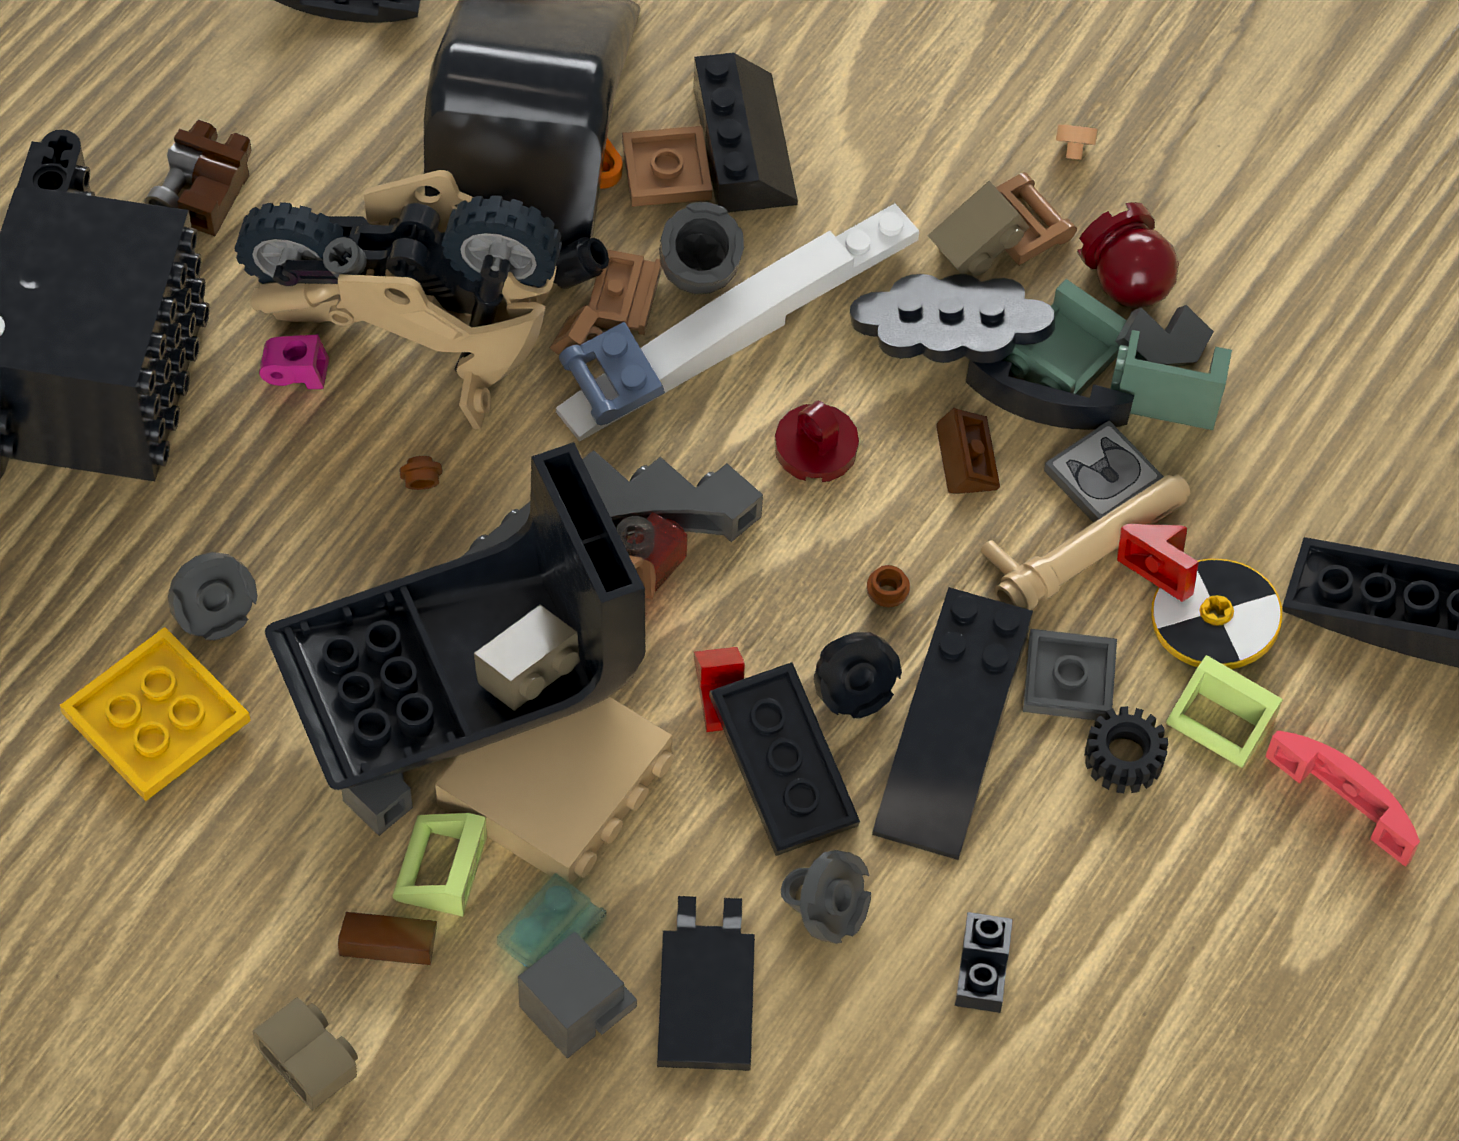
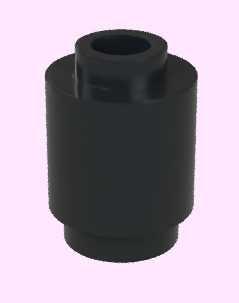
[553,237,609,289]

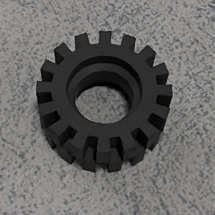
[1084,706,1168,794]

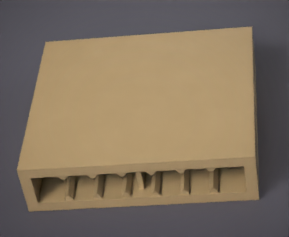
[435,697,674,888]

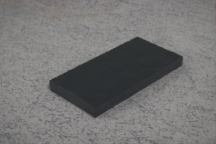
[709,662,860,856]

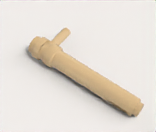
[981,474,1190,610]

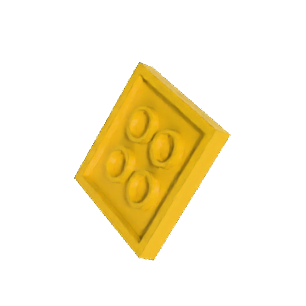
[60,627,251,801]

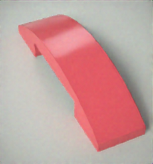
[1265,730,1420,867]

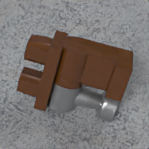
[145,120,252,237]

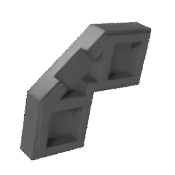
[1115,305,1214,366]

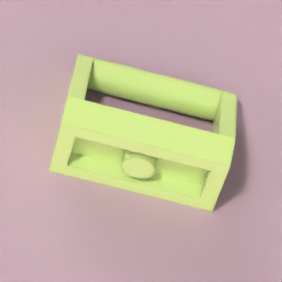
[1166,655,1283,768]
[392,813,487,917]

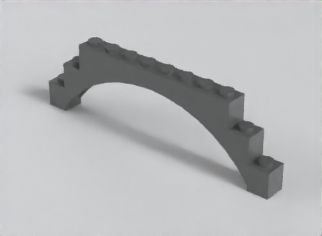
[342,450,763,836]

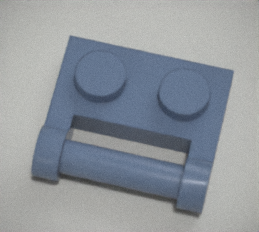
[559,322,665,425]

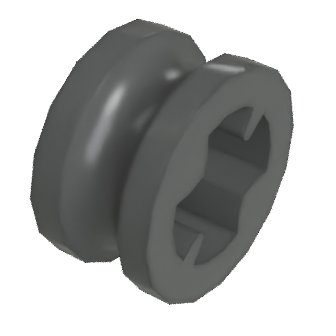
[323,237,367,279]

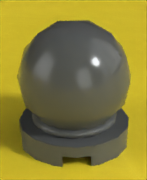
[659,202,744,295]

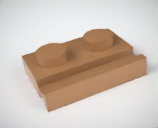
[588,249,662,335]

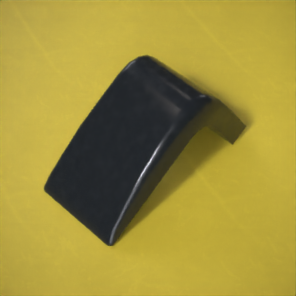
[424,0,640,247]
[265,442,646,790]

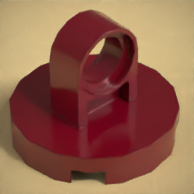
[775,400,859,482]

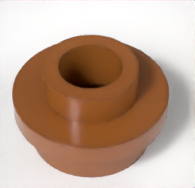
[399,456,443,490]
[866,565,910,607]

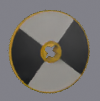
[1151,559,1282,669]

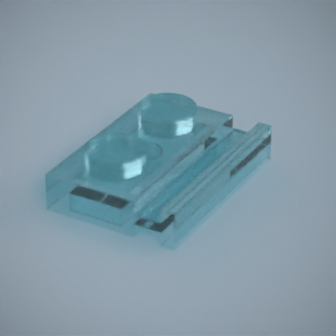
[497,873,607,968]

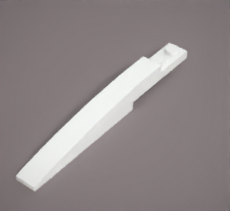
[556,203,919,442]

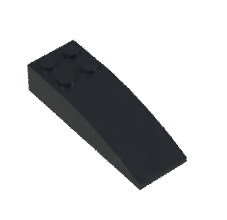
[1282,537,1459,668]
[872,587,1033,860]

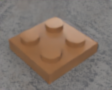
[622,126,712,207]

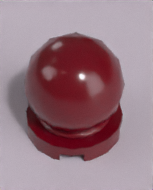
[1077,202,1179,309]

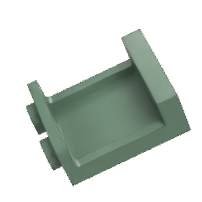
[1003,279,1127,395]

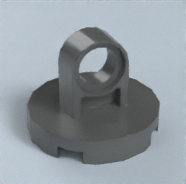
[168,552,258,640]
[781,850,871,944]

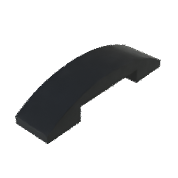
[274,0,421,23]
[966,359,1134,430]

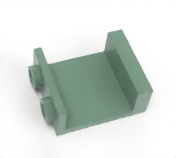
[1110,330,1232,430]

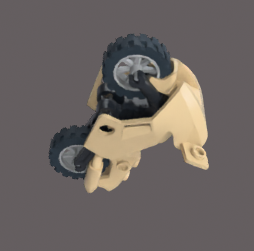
[234,170,562,430]

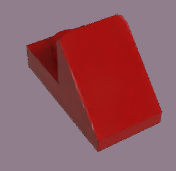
[1117,524,1199,602]
[694,647,745,732]

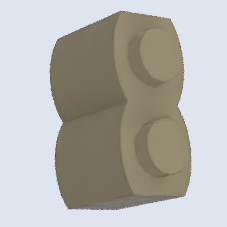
[253,997,358,1111]

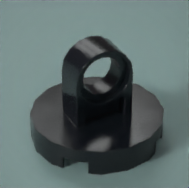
[813,632,902,718]

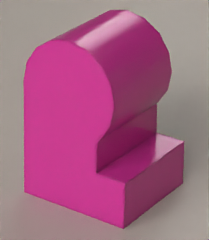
[259,334,329,389]

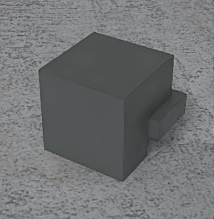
[518,932,637,1059]

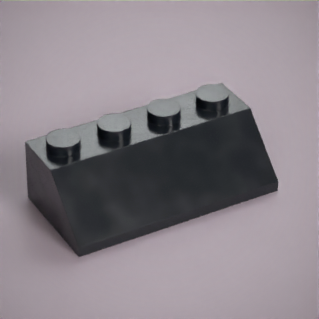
[693,53,798,213]

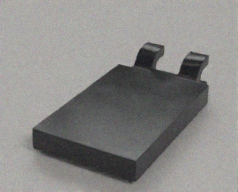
[657,896,755,1071]

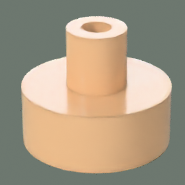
[1056,125,1098,160]

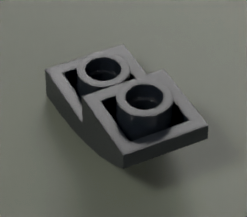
[955,912,1013,1013]

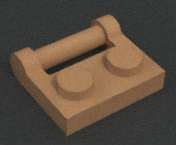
[996,172,1077,266]

